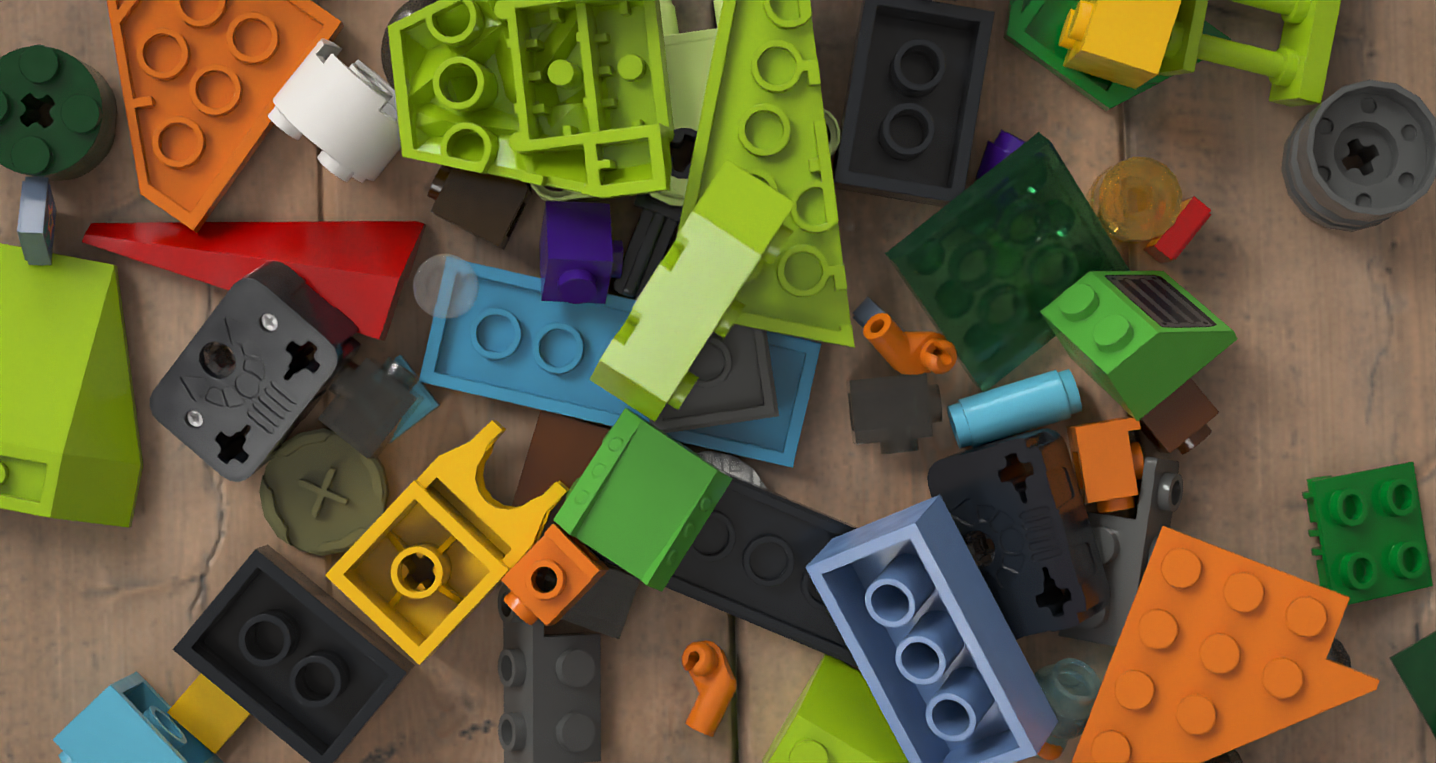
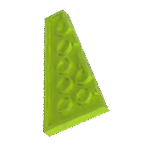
[676,0,855,348]

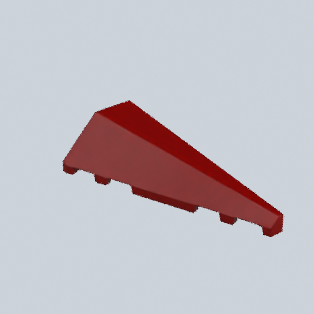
[82,221,426,341]

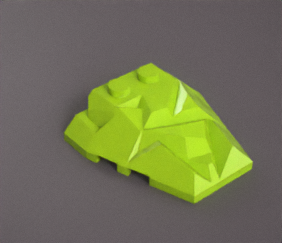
[388,0,674,199]

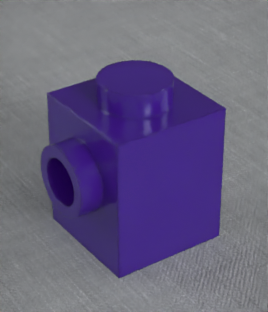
[539,200,623,304]

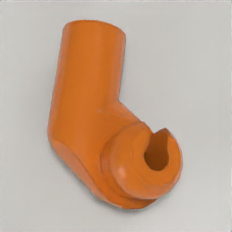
[863,313,957,375]
[682,640,737,737]

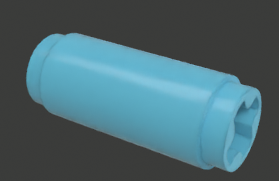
[947,369,1082,449]

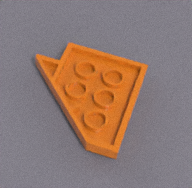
[107,0,344,233]
[1071,525,1380,763]

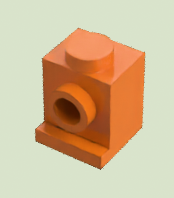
[1066,416,1144,513]
[501,524,609,626]

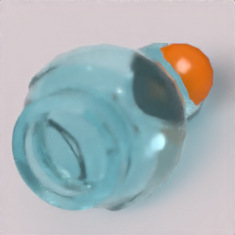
[1034,658,1100,760]

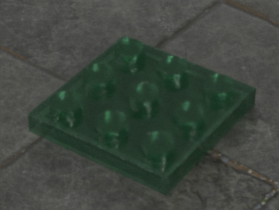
[885,132,1130,392]

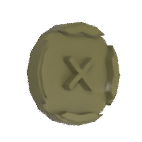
[259,428,389,556]

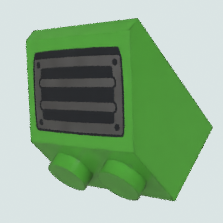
[1040,271,1238,421]

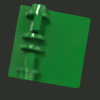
[1302,462,1433,605]

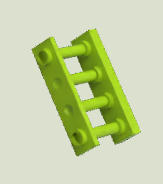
[1158,0,1341,107]

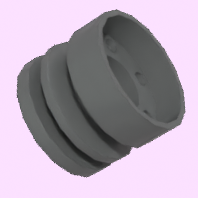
[1281,80,1436,232]

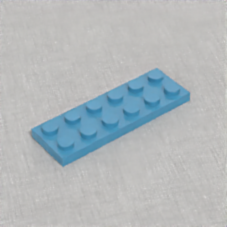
[419,257,822,468]

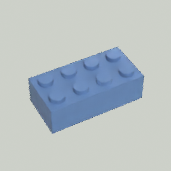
[805,495,1059,763]

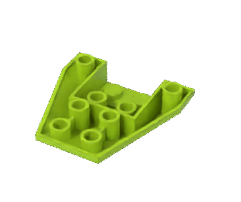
[0,243,143,528]

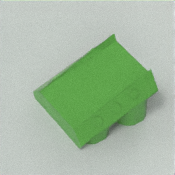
[553,407,733,592]

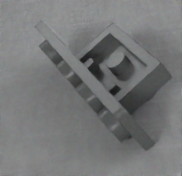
[1058,456,1183,647]
[498,572,601,763]

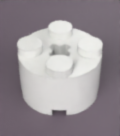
[268,38,401,183]

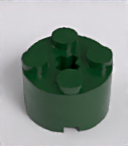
[0,44,117,181]

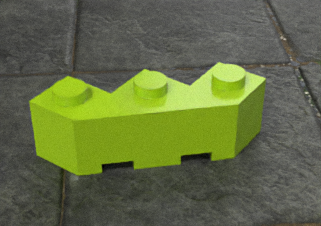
[589,159,795,422]

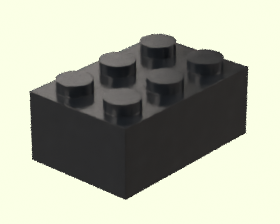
[833,0,995,209]
[173,545,415,763]

